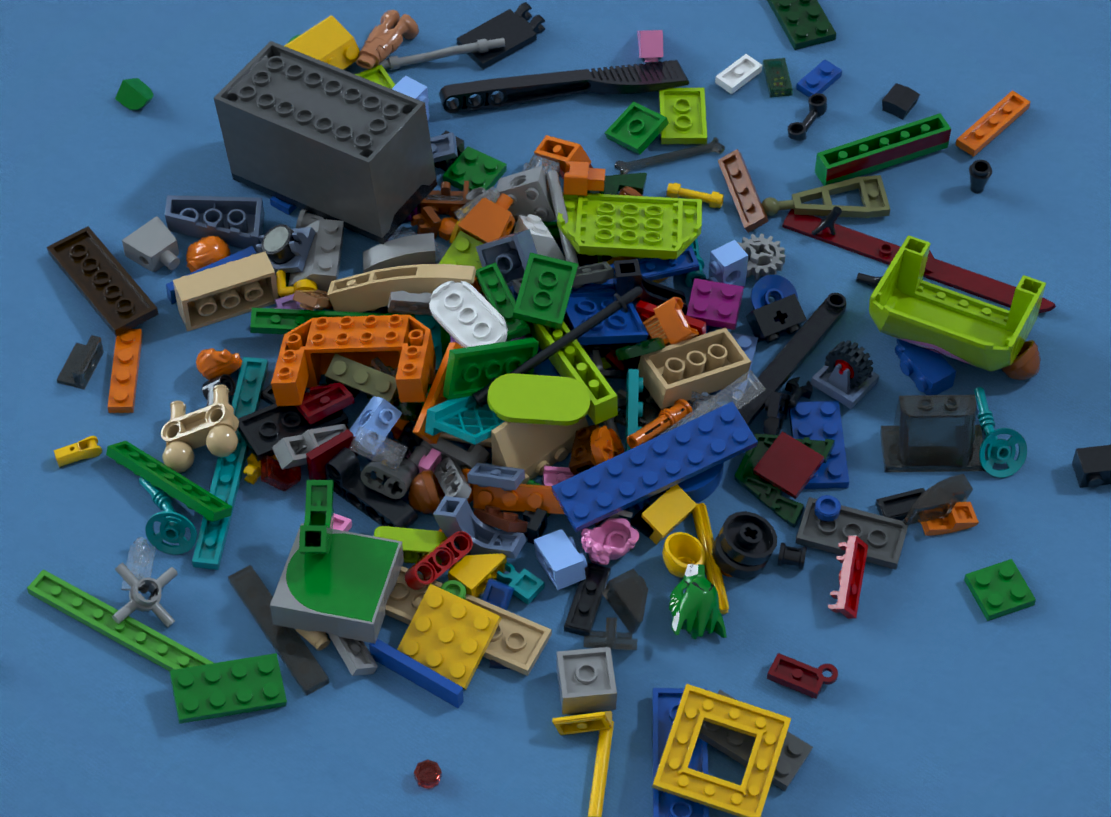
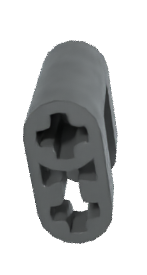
[361,449,419,499]

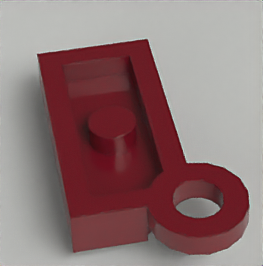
[767,653,838,699]

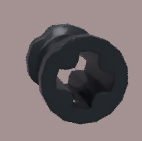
[777,542,807,569]

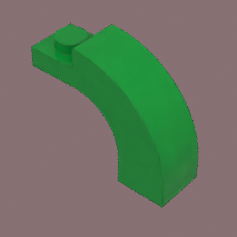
[299,480,334,554]

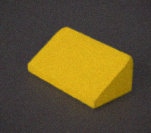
[552,711,612,735]

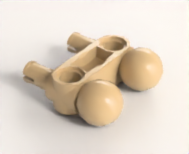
[161,385,239,473]

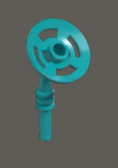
[974,387,1027,478]
[139,477,197,555]

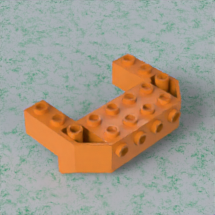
[271,314,436,406]

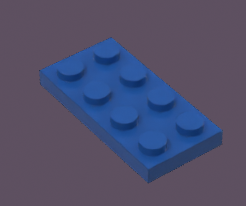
[789,401,849,489]

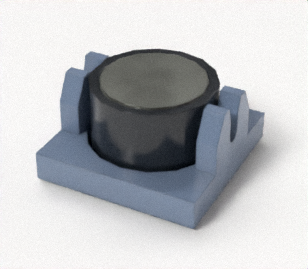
[256,224,316,274]

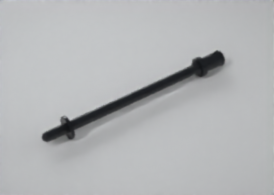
[472,287,643,408]

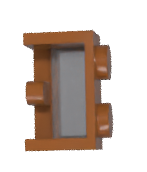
[420,181,470,218]

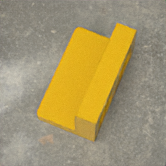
[641,484,697,545]

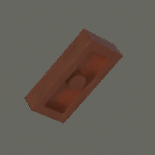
[474,505,528,532]

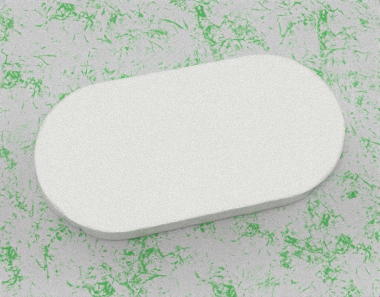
[429,281,508,348]

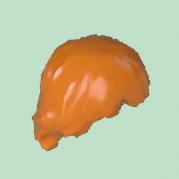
[186,236,231,273]
[196,348,242,380]

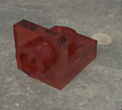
[261,456,301,492]

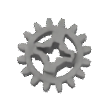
[737,234,786,280]

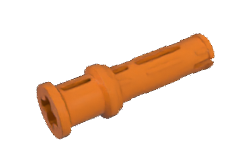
[627,399,693,449]

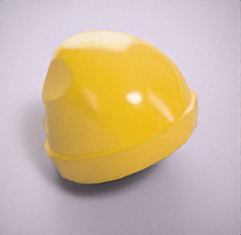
[662,532,705,578]

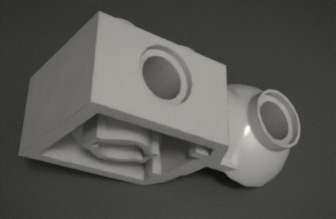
[464,166,556,232]

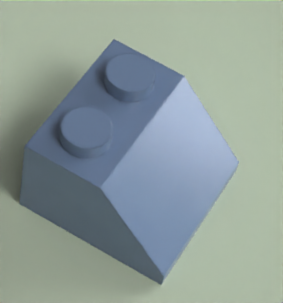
[476,229,538,287]

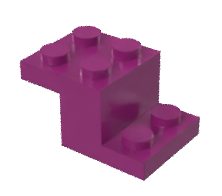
[686,278,744,330]

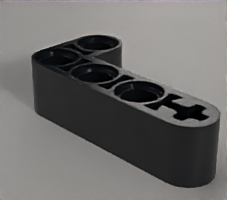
[325,447,418,528]

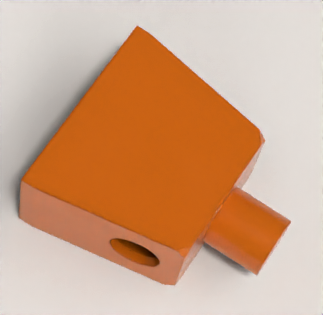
[458,193,515,243]

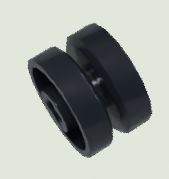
[712,511,777,579]

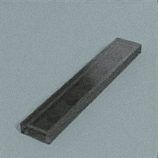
[228,565,329,696]

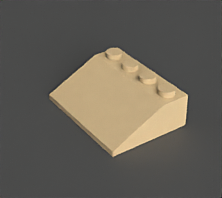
[491,377,588,484]

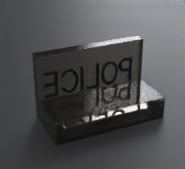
[57,335,104,390]

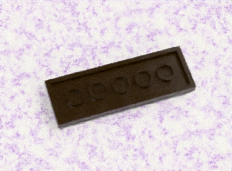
[47,226,159,337]

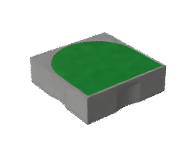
[270,523,404,643]

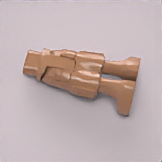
[356,10,419,70]

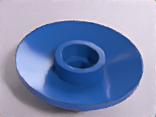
[751,274,798,322]

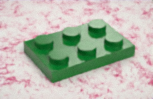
[512,252,578,329]

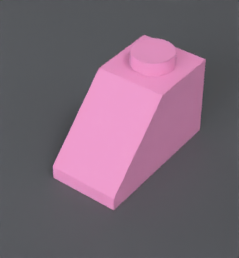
[637,30,663,62]

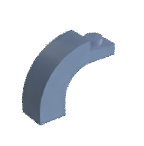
[433,496,527,559]

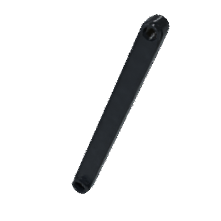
[712,293,846,468]

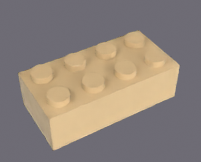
[173,251,278,332]
[638,327,751,409]

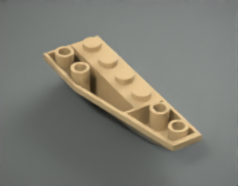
[327,264,476,312]

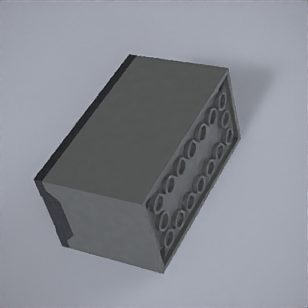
[214,41,437,245]

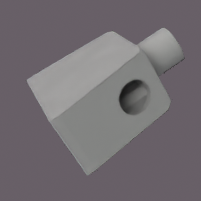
[122,216,180,272]

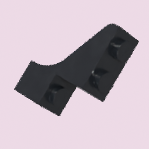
[613,259,688,315]

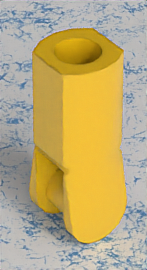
[53,436,102,467]

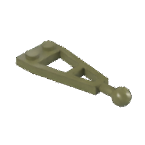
[761,175,890,218]

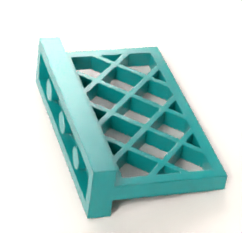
[425,396,505,445]

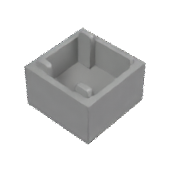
[556,647,617,715]

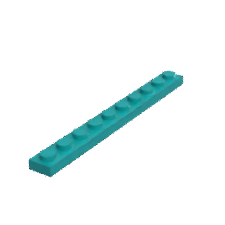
[192,357,269,570]

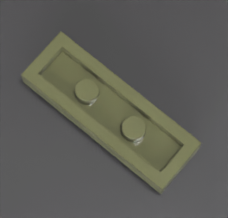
[325,353,398,405]

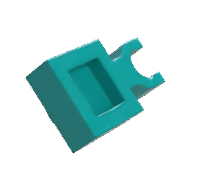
[496,562,545,605]

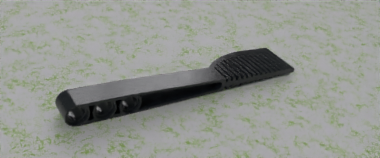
[439,60,689,113]

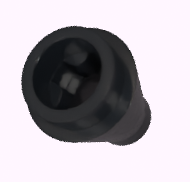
[969,160,992,194]

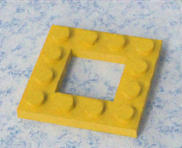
[652,684,791,817]

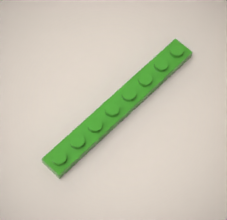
[27,569,214,671]

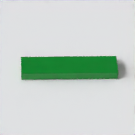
[475,262,531,341]

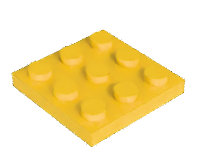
[397,584,502,690]

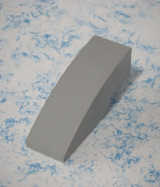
[363,233,435,273]
[272,424,347,470]

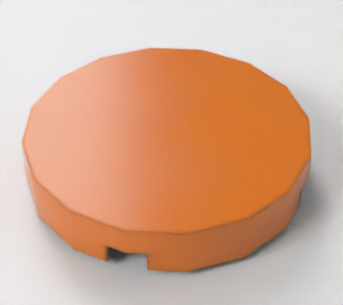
[590,426,625,465]

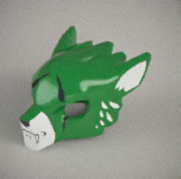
[669,564,727,639]

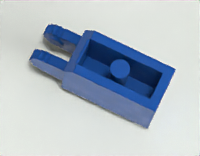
[895,339,956,399]

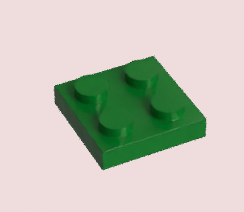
[605,101,669,155]
[443,146,507,192]
[964,559,1036,621]

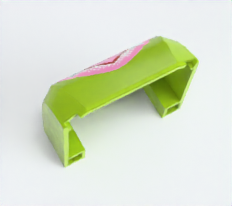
[869,235,1046,372]

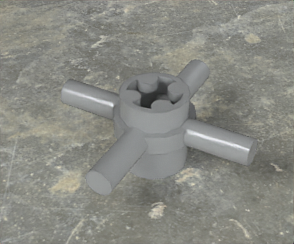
[112,562,178,628]

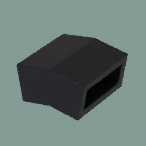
[882,83,920,120]

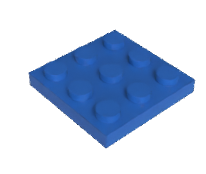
[564,289,648,345]

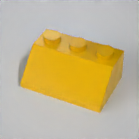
[284,15,360,70]

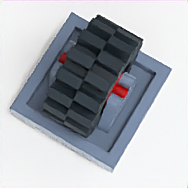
[810,340,880,409]

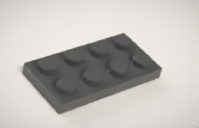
[796,497,909,570]
[698,690,813,791]

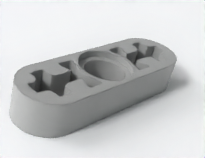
[434,457,472,499]

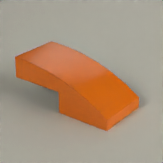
[918,502,979,536]

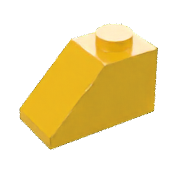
[448,553,507,598]

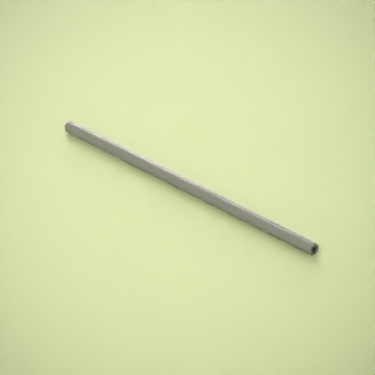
[546,171,620,437]

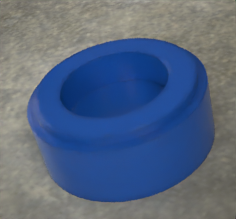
[814,495,841,521]

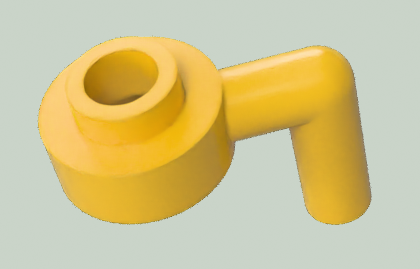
[276,270,317,297]

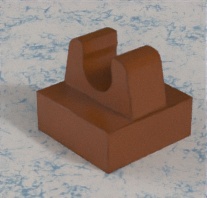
[411,206,442,239]

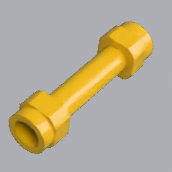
[666,183,724,208]

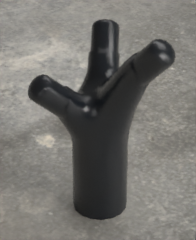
[812,206,842,235]
[856,273,883,289]

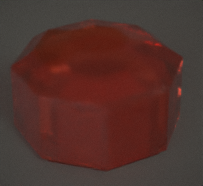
[414,759,442,789]

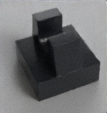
[519,508,548,544]

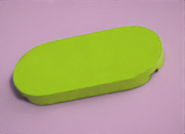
[487,373,590,426]

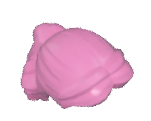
[581,518,639,565]

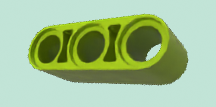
[373,526,448,565]

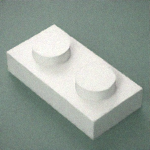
[715,54,763,94]

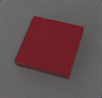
[306,429,356,480]
[753,431,824,499]

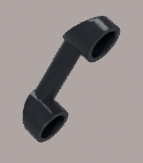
[788,93,827,140]

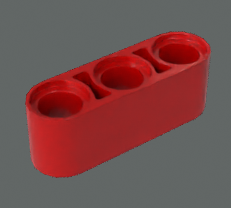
[405,531,473,590]

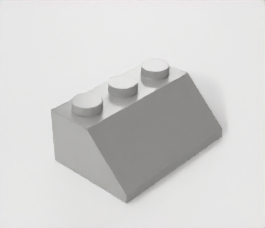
[288,219,344,291]

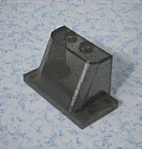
[880,395,986,472]

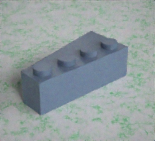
[165,195,264,252]

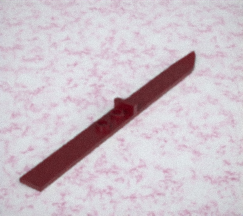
[782,209,1056,314]

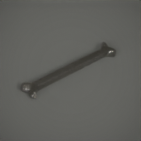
[615,137,725,175]

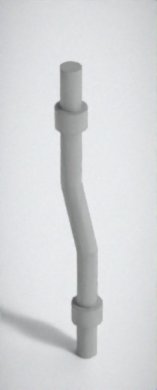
[372,38,505,70]

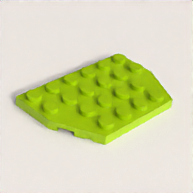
[557,192,702,260]

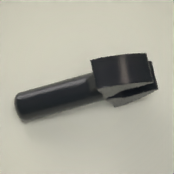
[785,377,813,409]

